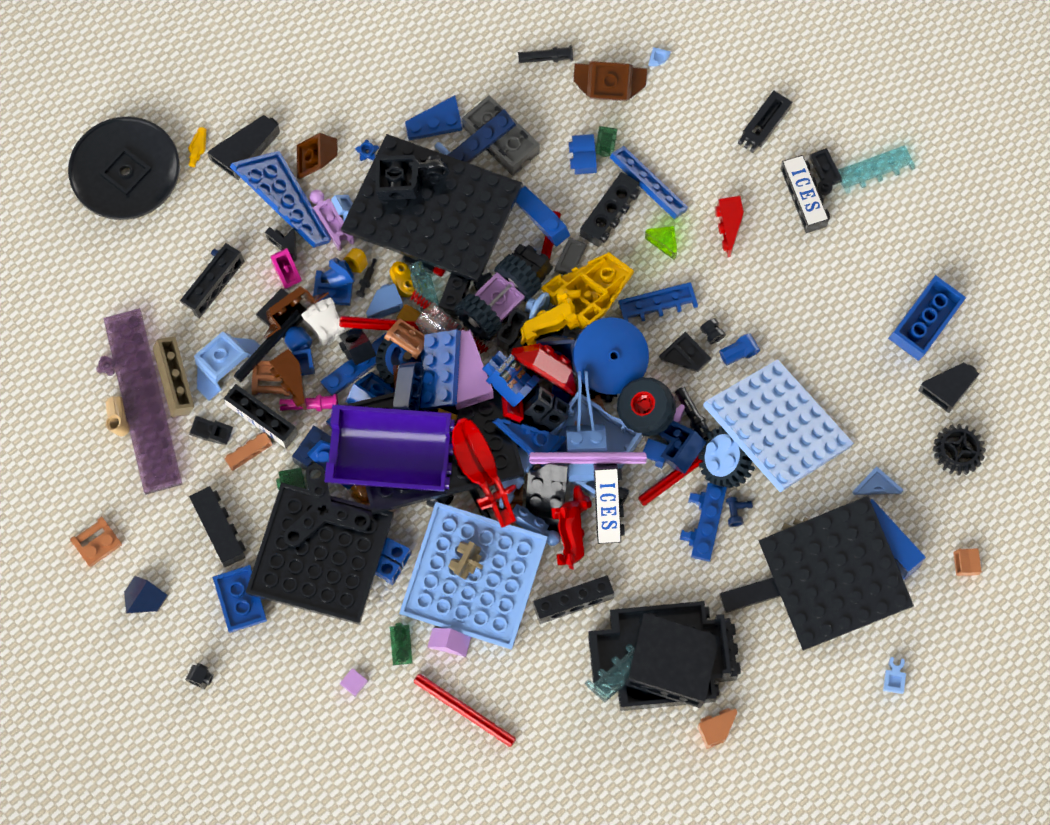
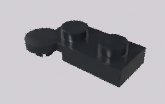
[809,148,842,195]

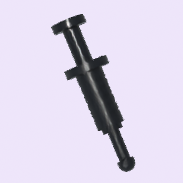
[356,258,377,298]

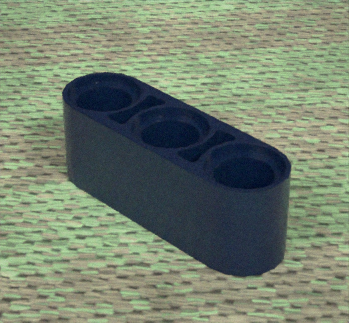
[393,362,424,411]

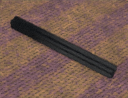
[234,309,302,382]

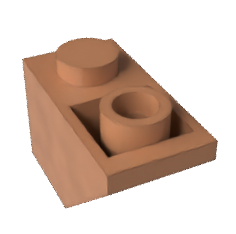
[698,708,737,749]

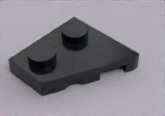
[659,332,712,372]

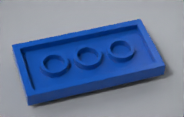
[420,329,461,411]

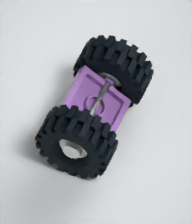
[454,254,542,341]

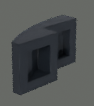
[189,416,233,445]

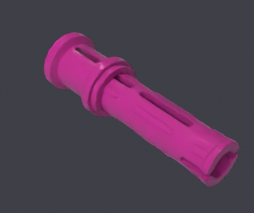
[279,394,339,412]

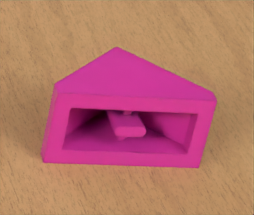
[270,248,302,289]

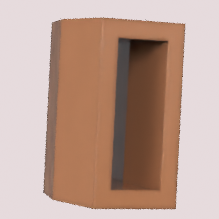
[953,548,982,576]

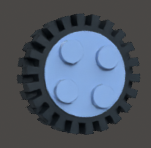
[698,426,755,488]

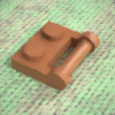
[384,318,424,359]
[251,361,291,396]
[70,516,122,568]

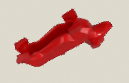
[551,485,592,570]

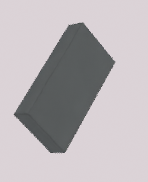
[554,237,587,275]

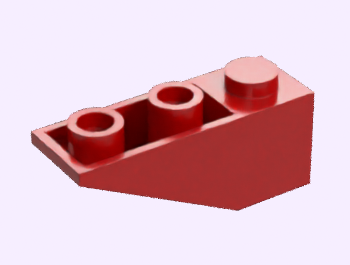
[715,196,744,257]

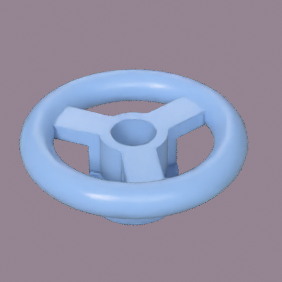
[525,292,550,320]

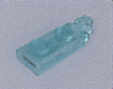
[410,261,439,314]

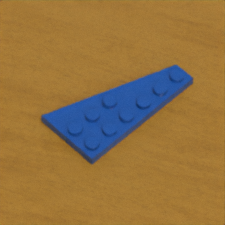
[230,151,331,248]

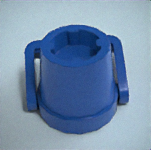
[325,257,355,289]

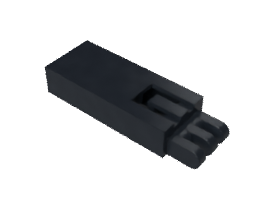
[738,90,793,153]

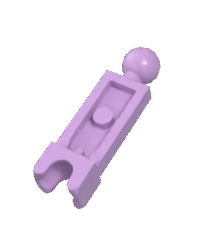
[310,189,355,251]

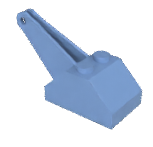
[566,371,607,482]

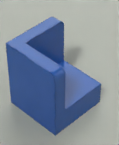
[292,349,315,376]
[643,438,668,469]

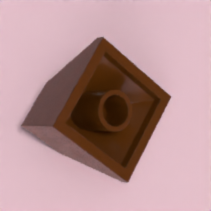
[297,133,338,179]

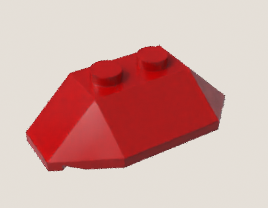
[511,343,577,397]

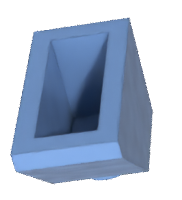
[366,283,403,319]

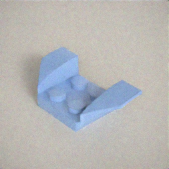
[194,331,260,401]

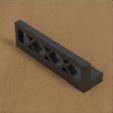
[180,243,245,319]

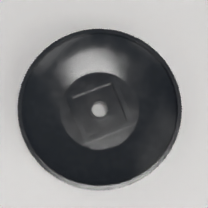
[68,117,180,220]

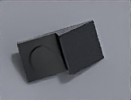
[265,227,297,261]

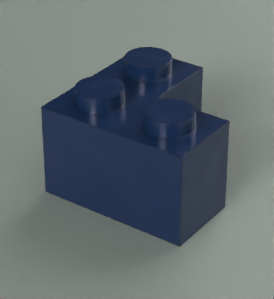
[659,421,707,474]
[292,425,331,470]

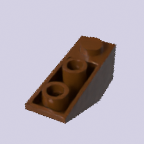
[269,349,307,411]

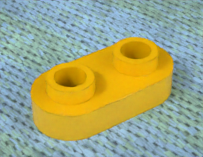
[389,261,416,298]

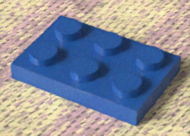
[213,565,267,633]

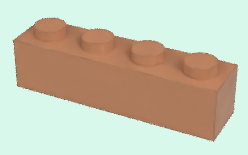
[224,432,272,471]

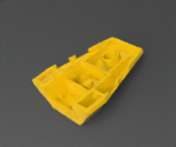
[541,252,634,330]

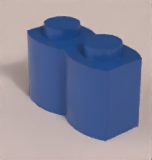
[569,134,597,175]

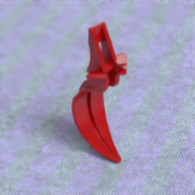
[452,417,516,528]

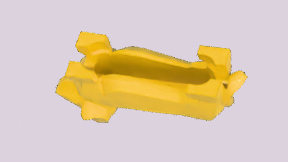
[520,288,581,345]

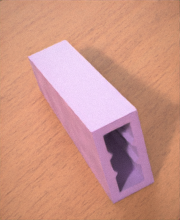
[455,330,493,410]

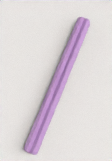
[529,452,647,464]

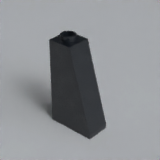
[207,115,280,180]

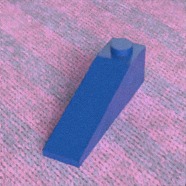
[515,186,570,247]

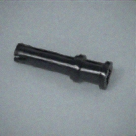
[518,45,573,64]
[674,387,714,440]

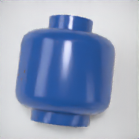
[284,326,312,352]

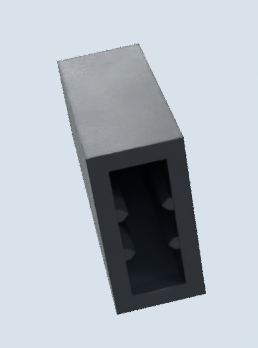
[918,362,979,413]

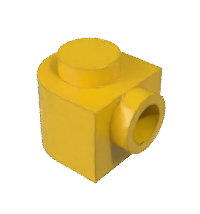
[343,248,368,274]

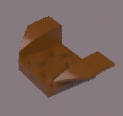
[573,61,647,101]
[263,286,329,339]

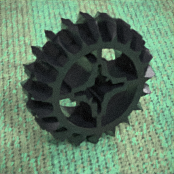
[932,424,986,476]

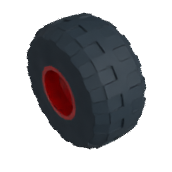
[617,377,676,437]

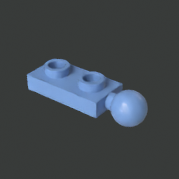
[512,504,560,546]

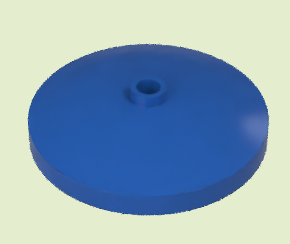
[572,317,649,394]

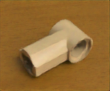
[105,396,130,437]

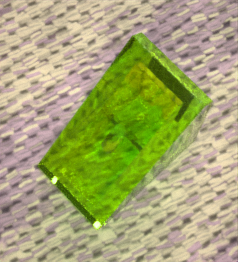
[645,226,677,260]

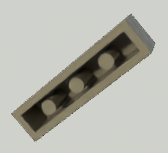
[152,337,194,418]

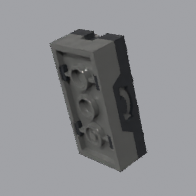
[462,95,540,176]

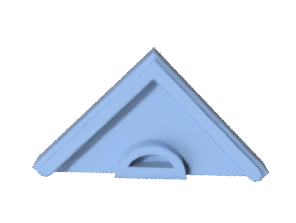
[852,466,903,495]

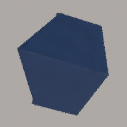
[124,576,168,614]

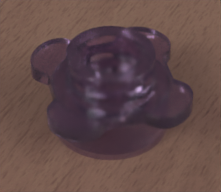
[96,356,118,376]

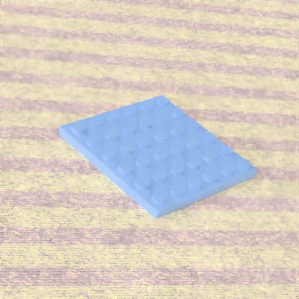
[703,359,854,492]
[399,502,548,650]

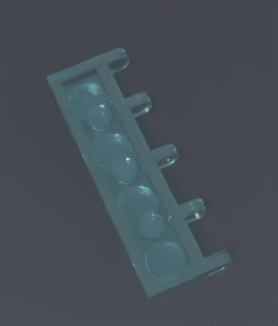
[838,145,915,194]
[585,644,634,703]

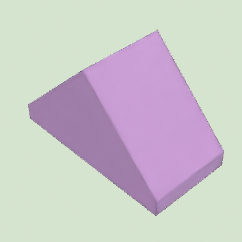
[428,628,471,657]

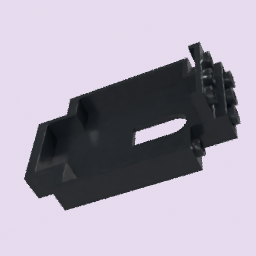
[588,601,741,711]

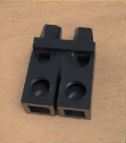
[513,386,570,433]

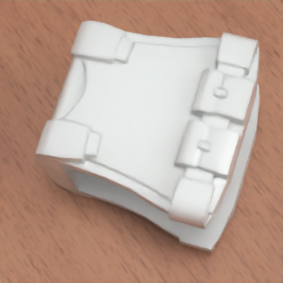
[302,297,345,346]

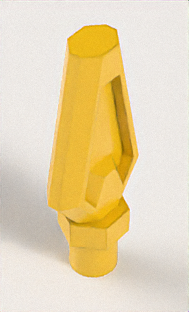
[188,127,207,167]

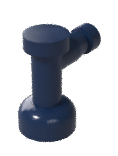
[726,497,753,527]

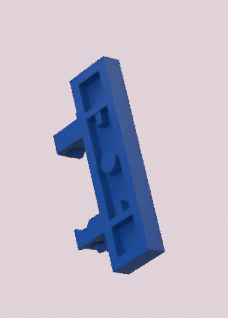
[680,483,727,562]

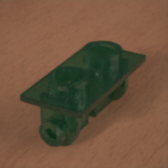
[390,623,413,666]

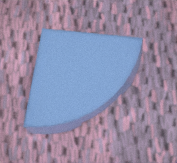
[648,47,671,66]

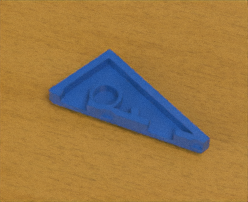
[493,418,566,466]

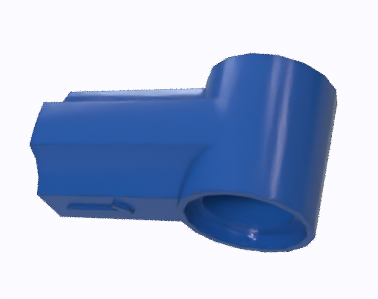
[719,333,760,366]

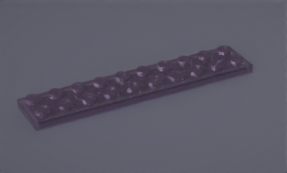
[103,308,183,495]

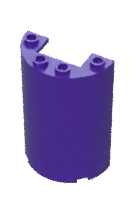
[325,405,455,491]

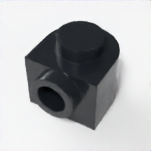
[185,663,214,690]

